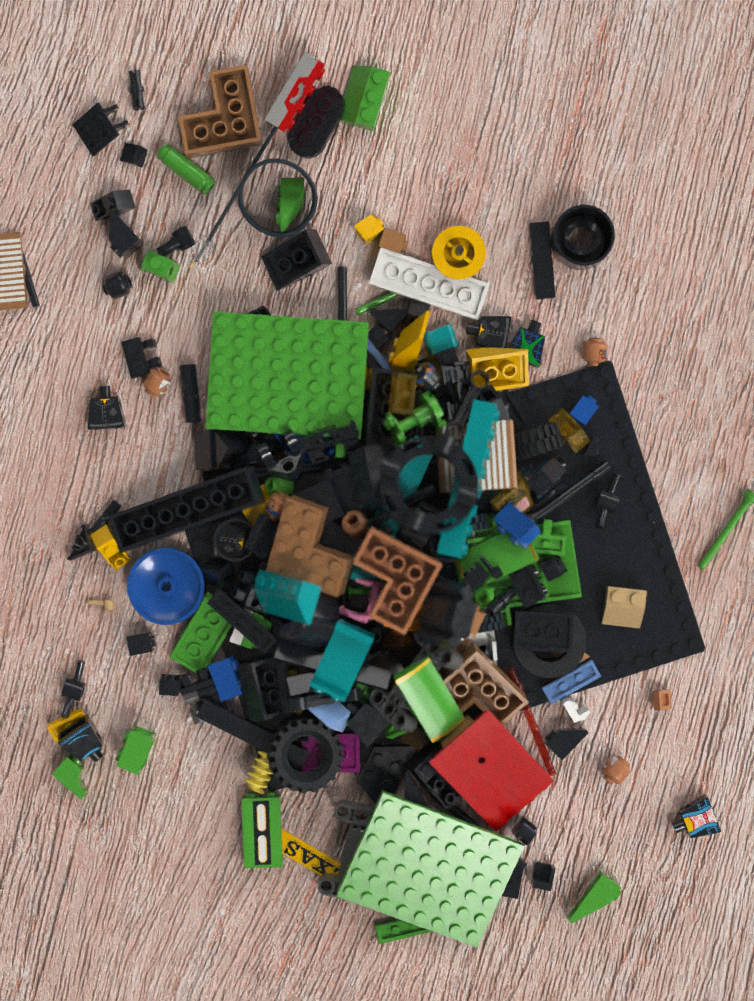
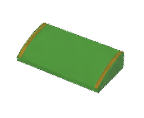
[455,534,540,586]
[394,656,466,743]

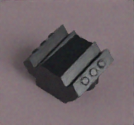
[415,577,477,650]

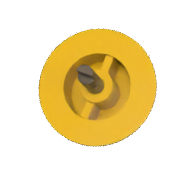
[432,226,486,280]

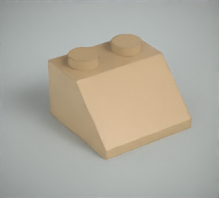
[601,586,647,628]

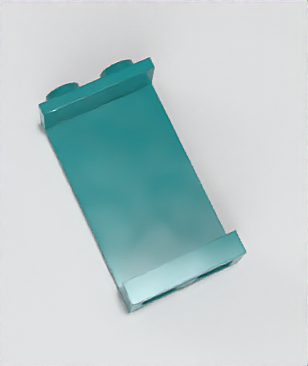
[309,619,375,702]

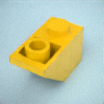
[90,525,131,571]

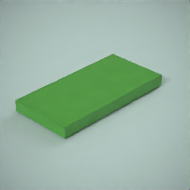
[169,592,232,674]

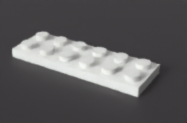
[368,247,490,321]

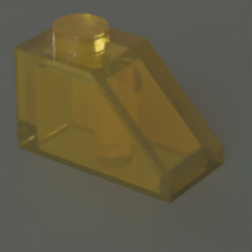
[548,408,591,454]

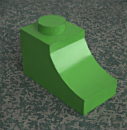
[52,755,89,799]

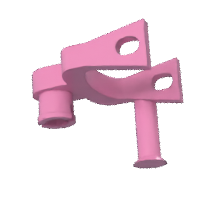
[339,578,383,623]

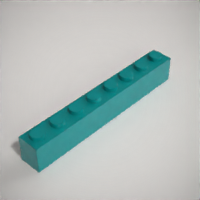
[437,400,500,560]
[350,435,433,588]

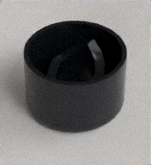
[551,204,615,270]
[271,591,339,649]

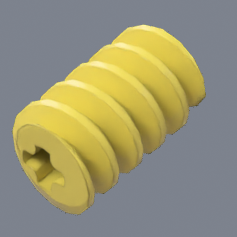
[244,751,273,794]

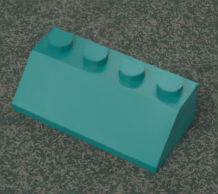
[254,570,321,625]

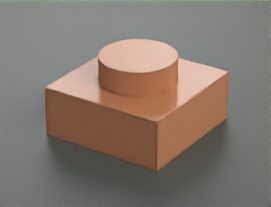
[652,689,672,711]

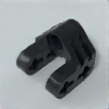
[257,429,306,481]

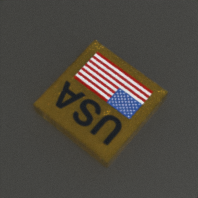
[491,477,534,515]

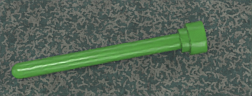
[699,489,754,569]

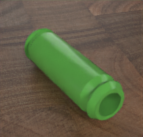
[157,144,215,194]

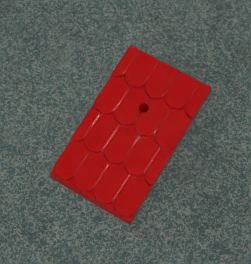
[429,709,553,831]

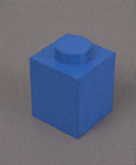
[568,395,599,426]

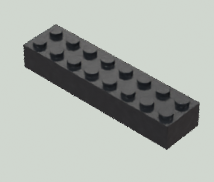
[108,466,266,553]

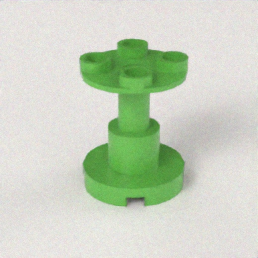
[383,391,446,448]

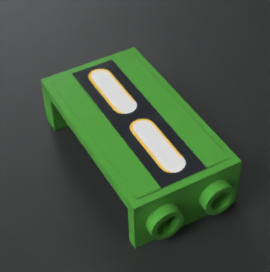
[242,792,283,868]

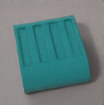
[423,324,459,356]

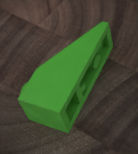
[567,871,621,923]

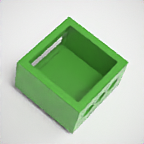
[115,726,157,775]

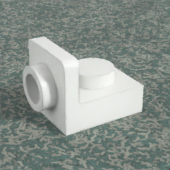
[560,696,590,723]

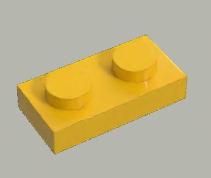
[47,708,85,743]

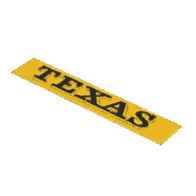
[281,828,341,876]

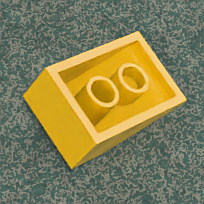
[388,311,430,372]
[466,347,529,391]

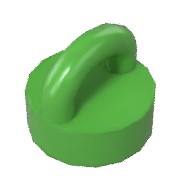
[474,585,494,606]

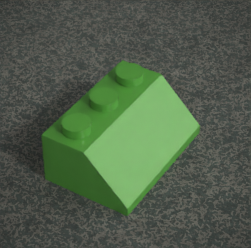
[339,65,390,132]

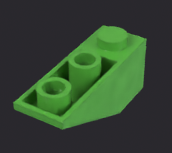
[276,177,305,232]

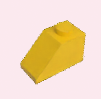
[354,214,384,246]

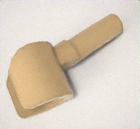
[88,599,115,611]

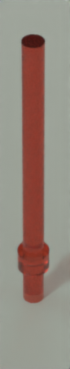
[507,668,556,776]

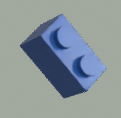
[493,502,541,549]
[208,655,243,702]

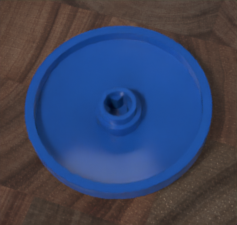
[127,548,205,625]

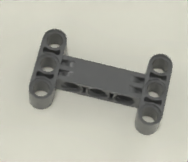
[369,627,463,732]
[318,800,375,900]

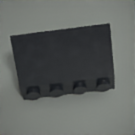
[361,368,426,449]

